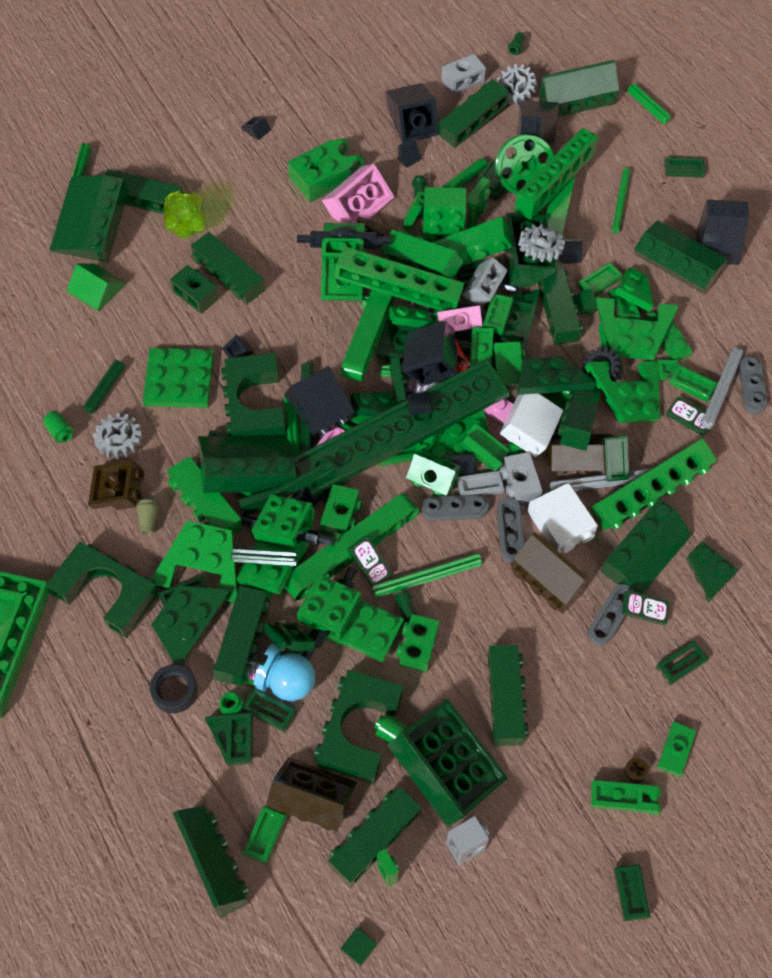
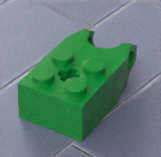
[288,138,364,203]

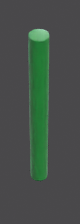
[612,168,631,233]

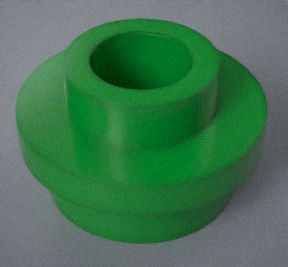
[219,692,243,715]

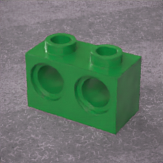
[396,614,439,673]

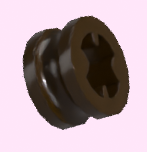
[624,758,648,783]

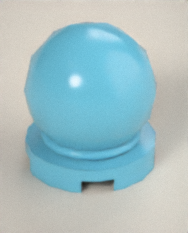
[254,643,315,702]

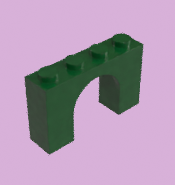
[221,353,285,436]
[46,541,159,639]
[314,669,404,785]

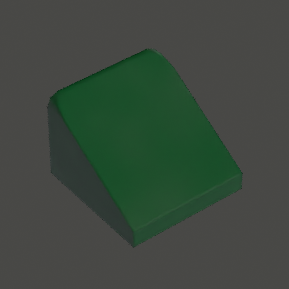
[572,289,596,315]

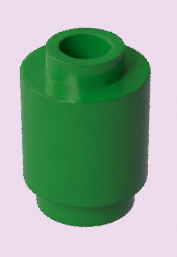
[43,411,74,443]
[374,714,408,743]

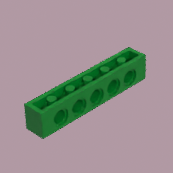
[515,128,599,220]
[335,246,464,311]
[590,438,717,530]

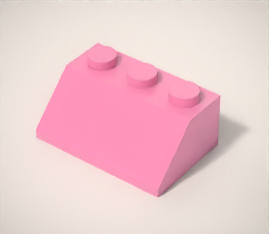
[322,164,394,223]

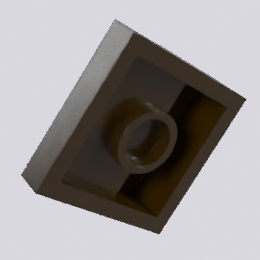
[88,459,145,510]

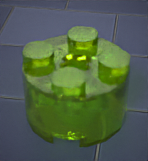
[164,191,205,239]

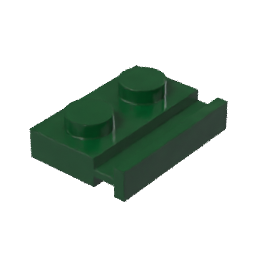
[473,159,512,201]
[264,622,315,653]

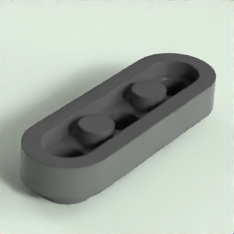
[738,356,767,415]
[421,495,489,521]
[496,497,524,563]
[588,584,634,646]

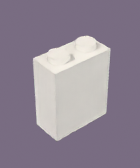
[500,394,563,457]
[528,483,598,553]

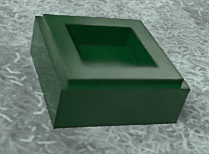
[340,927,377,967]

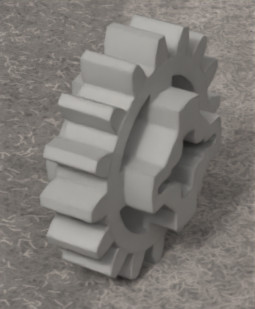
[497,64,538,106]
[518,225,565,262]
[93,413,143,459]

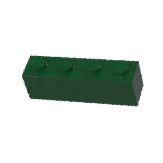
[438,79,509,148]
[105,169,185,217]
[190,232,265,304]
[537,263,583,345]
[558,387,602,451]
[214,586,270,686]
[487,645,529,746]
[328,786,422,888]

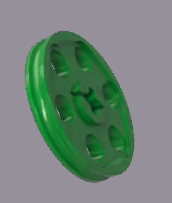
[495,134,554,195]

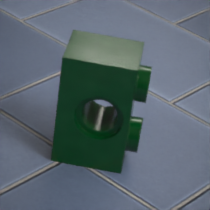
[170,265,219,314]

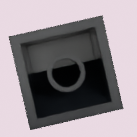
[386,83,439,143]
[517,101,559,151]
[696,199,749,265]
[403,321,460,387]
[284,366,354,436]

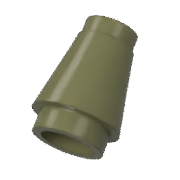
[136,499,159,534]

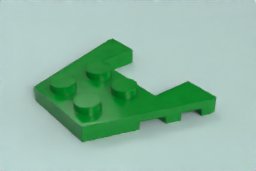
[595,297,678,360]
[585,361,660,424]
[151,521,238,603]

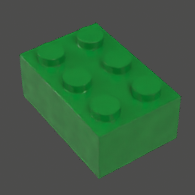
[422,187,466,242]

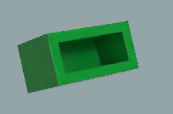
[492,342,525,389]

